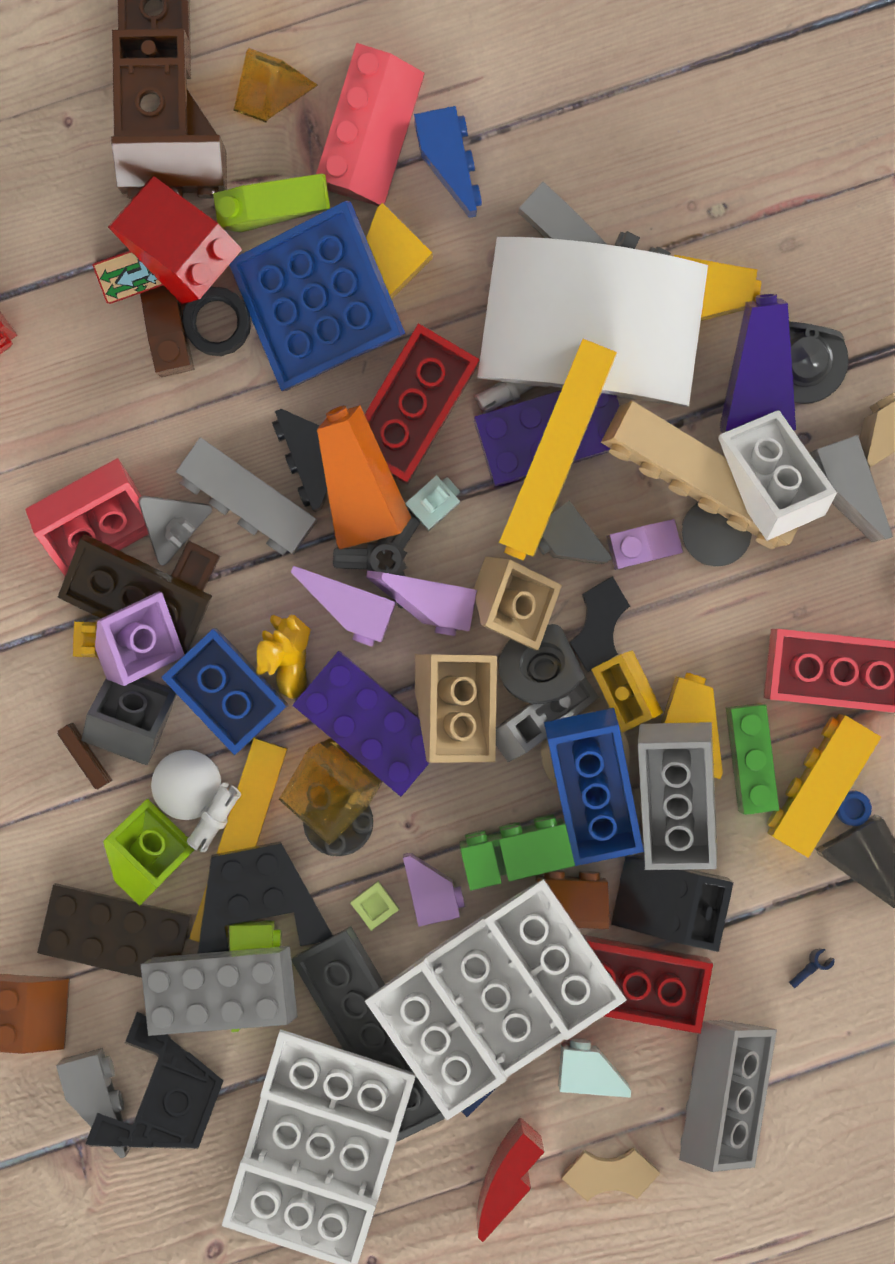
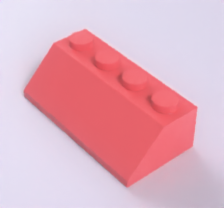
[316,43,425,206]

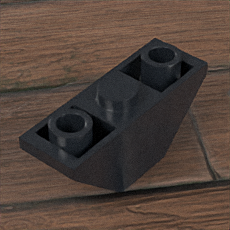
[272,409,328,512]

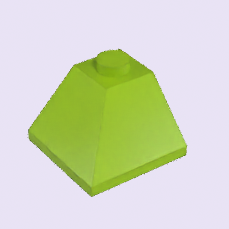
[103,798,195,906]

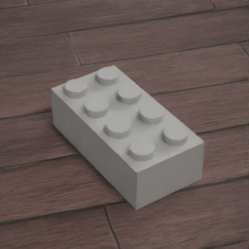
[638,722,717,870]
[141,946,298,1036]

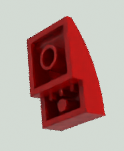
[476,1117,545,1242]

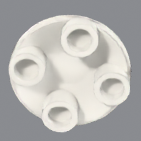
[151,750,222,820]

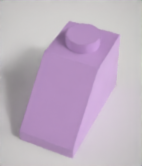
[606,519,683,570]
[403,853,465,927]

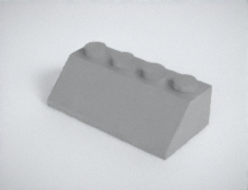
[679,1020,777,1172]

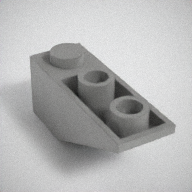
[56,1048,131,1158]

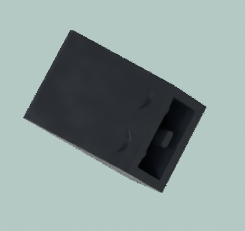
[611,856,734,952]

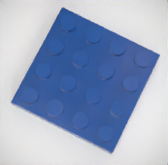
[229,201,406,391]

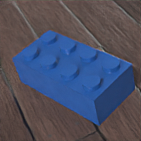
[544,708,644,866]

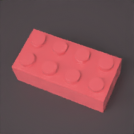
[764,629,895,713]

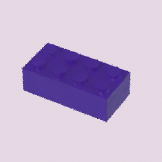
[474,390,620,487]
[292,651,429,797]

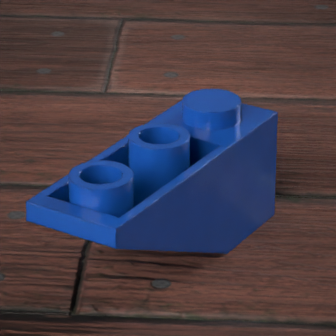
[414,106,482,218]

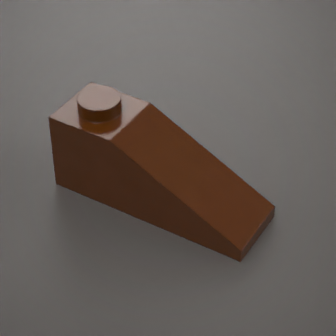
[140,285,195,377]

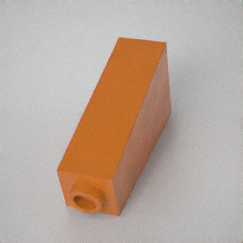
[317,405,411,550]

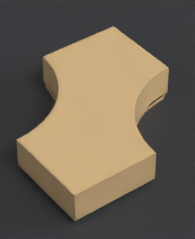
[561,1147,660,1202]

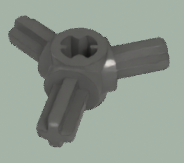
[333,514,420,609]

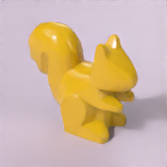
[256,615,311,699]

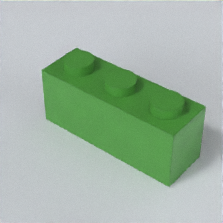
[725,703,779,815]

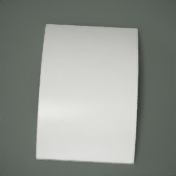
[477,237,708,407]
[365,879,627,1120]
[222,1029,416,1264]

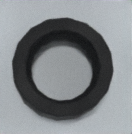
[182,286,251,356]

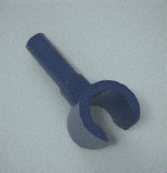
[789,948,835,989]

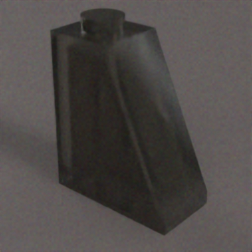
[815,814,895,908]

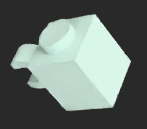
[405,475,460,531]

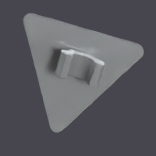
[138,496,212,566]

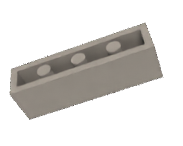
[176,437,318,555]

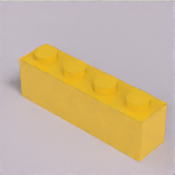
[767,714,881,858]

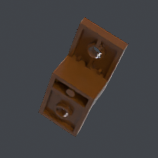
[112,0,191,136]

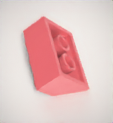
[25,458,148,576]

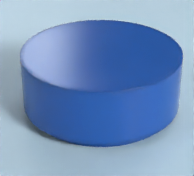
[835,790,872,826]

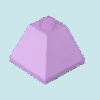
[95,591,184,686]

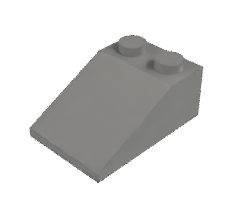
[810,435,893,542]

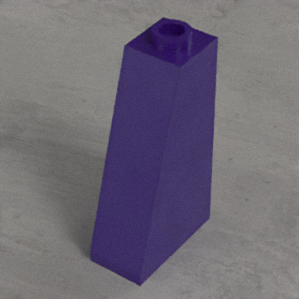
[720,294,796,433]

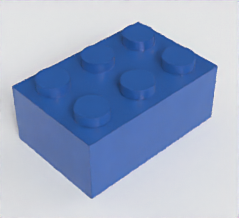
[161,628,289,755]

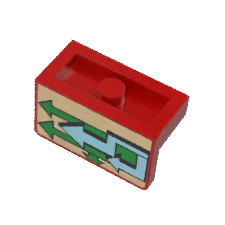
[92,250,163,304]

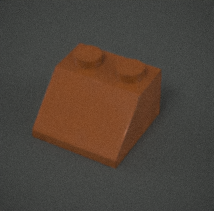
[535,870,609,929]
[0,974,70,1054]

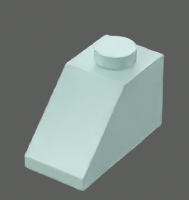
[558,1039,631,1098]

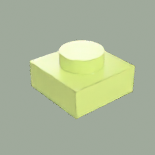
[350,880,399,931]

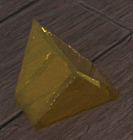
[234,48,318,122]

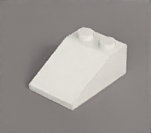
[718,410,837,541]

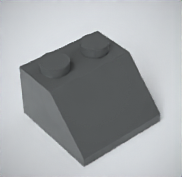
[538,500,612,564]
[81,677,177,765]

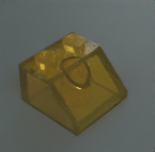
[279,738,383,845]

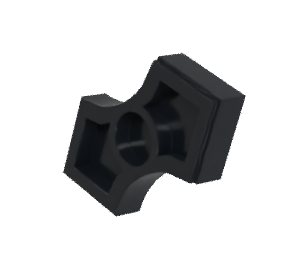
[570,576,631,672]

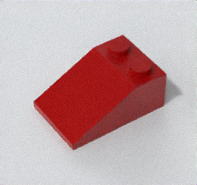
[108,176,242,304]

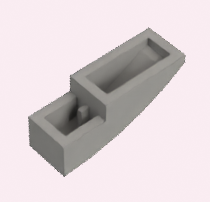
[518,182,606,244]

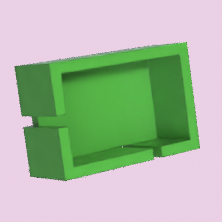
[459,814,575,891]

